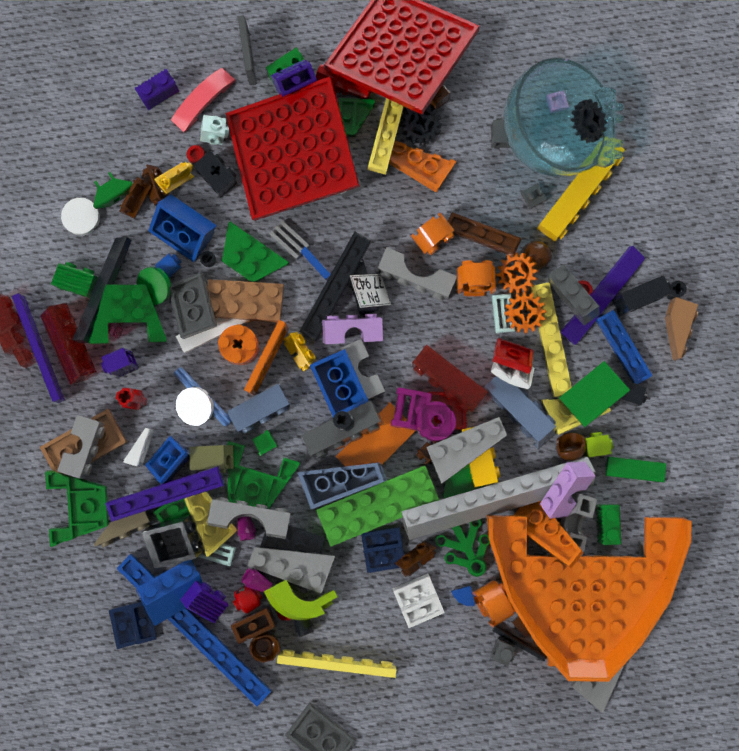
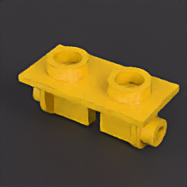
[154,162,194,194]
[283,332,316,372]

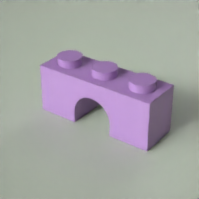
[322,314,383,344]
[540,462,595,518]

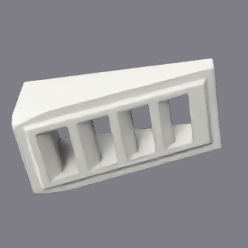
[124,428,154,467]

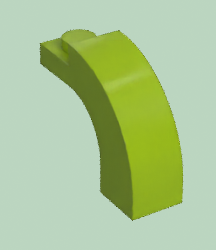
[264,580,337,620]

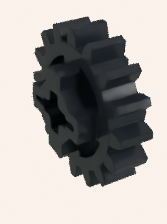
[571,99,607,143]
[401,105,442,146]

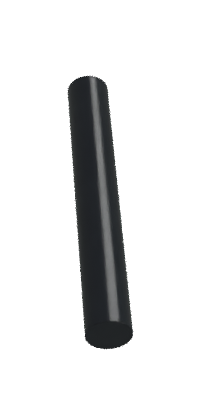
[492,625,547,662]

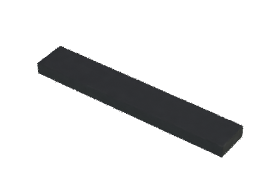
[299,231,372,341]
[72,237,132,343]

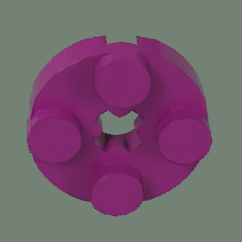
[416,402,456,441]

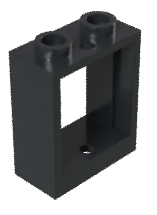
[612,275,672,317]
[142,515,204,568]

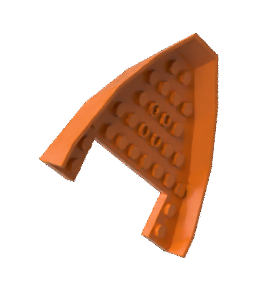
[486,515,692,682]

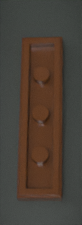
[448,212,521,257]

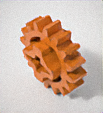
[496,252,539,294]
[504,292,546,334]

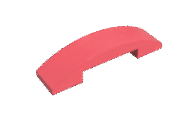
[171,68,236,133]

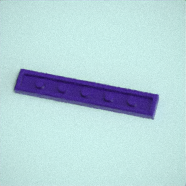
[560,246,645,345]
[12,293,65,403]
[105,466,225,522]

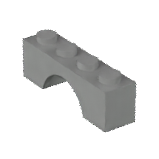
[377,247,457,301]
[207,497,290,539]

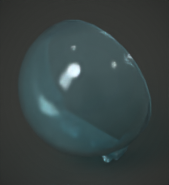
[503,58,624,177]

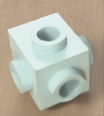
[200,115,229,145]

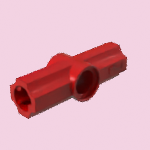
[316,64,371,99]
[116,388,147,410]

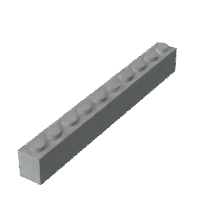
[402,457,596,540]

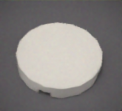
[61,198,100,236]
[176,387,214,426]

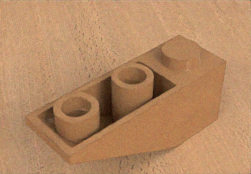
[665,297,698,361]

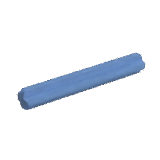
[174,367,232,427]

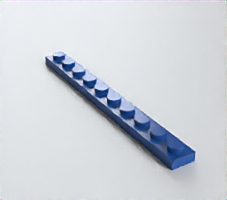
[116,554,271,706]

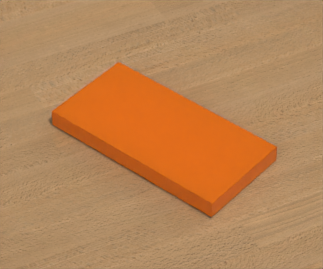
[244,320,289,396]
[336,403,415,466]

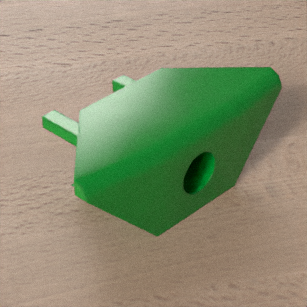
[93,172,133,209]

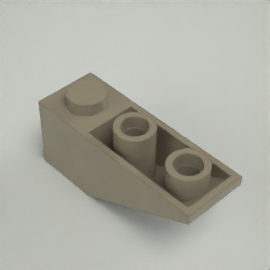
[94,510,153,548]

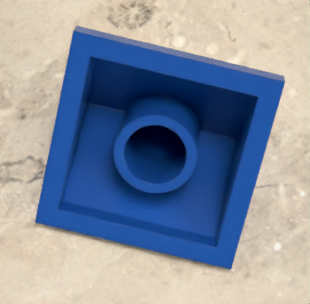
[145,436,190,484]

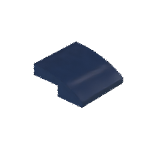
[361,527,404,573]
[109,602,157,649]

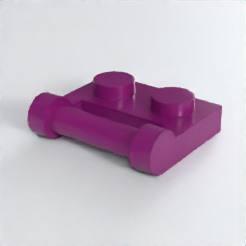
[391,388,432,431]

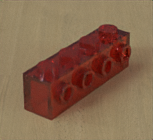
[40,303,97,385]
[412,344,488,413]

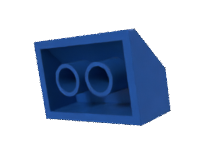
[148,194,217,262]
[310,349,369,418]
[136,560,203,626]

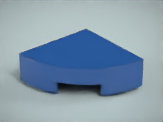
[451,585,475,606]

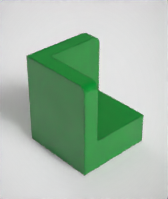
[252,430,278,456]

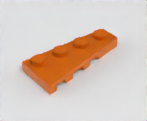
[514,501,583,568]

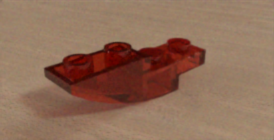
[0,293,34,368]

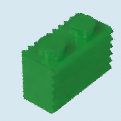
[51,262,99,298]
[596,504,622,545]

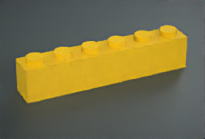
[537,137,625,242]

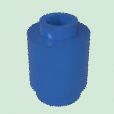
[155,253,182,278]

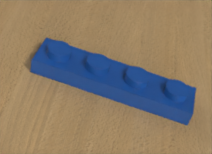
[596,310,653,384]

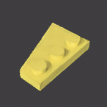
[541,399,611,435]
[185,492,238,557]

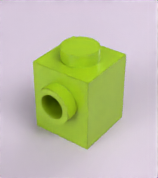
[584,432,613,457]

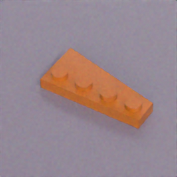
[389,140,456,193]

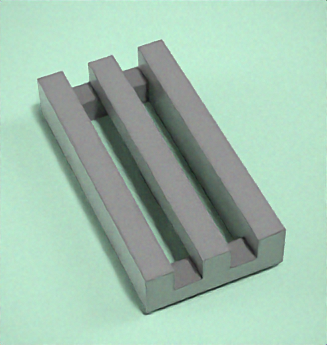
[269,220,310,260]

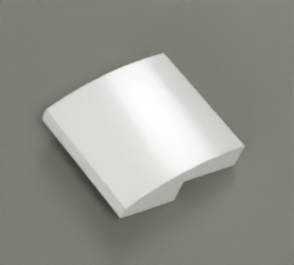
[491,362,535,389]
[392,573,445,628]

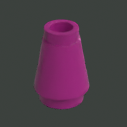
[237,517,257,541]
[241,568,272,592]

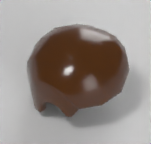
[521,241,552,270]
[556,433,586,461]
[249,632,280,663]

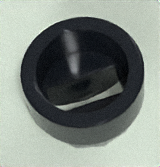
[200,251,216,268]

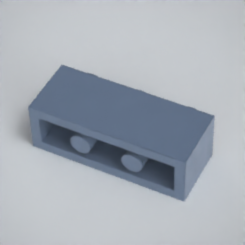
[227,384,290,434]

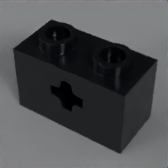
[193,151,237,198]

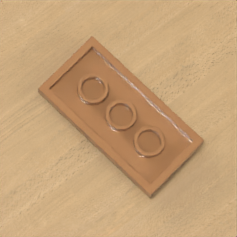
[207,279,284,323]
[40,409,128,475]

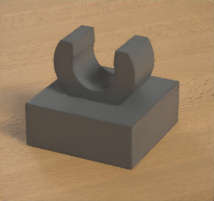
[521,183,547,209]

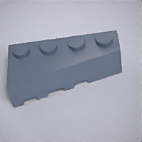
[485,376,556,450]
[297,462,387,509]

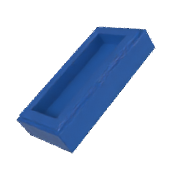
[301,247,331,281]

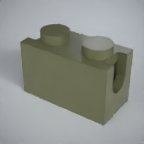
[189,445,234,473]

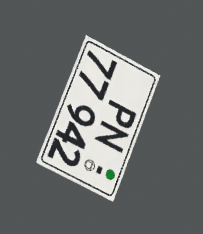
[350,274,391,308]

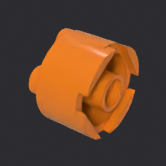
[411,212,455,255]
[457,260,496,296]
[218,324,259,365]
[472,580,516,627]

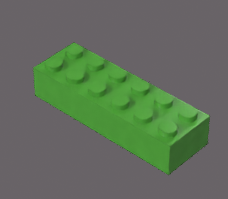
[316,465,439,546]

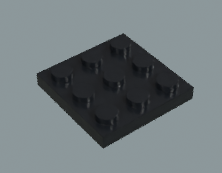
[252,524,325,594]

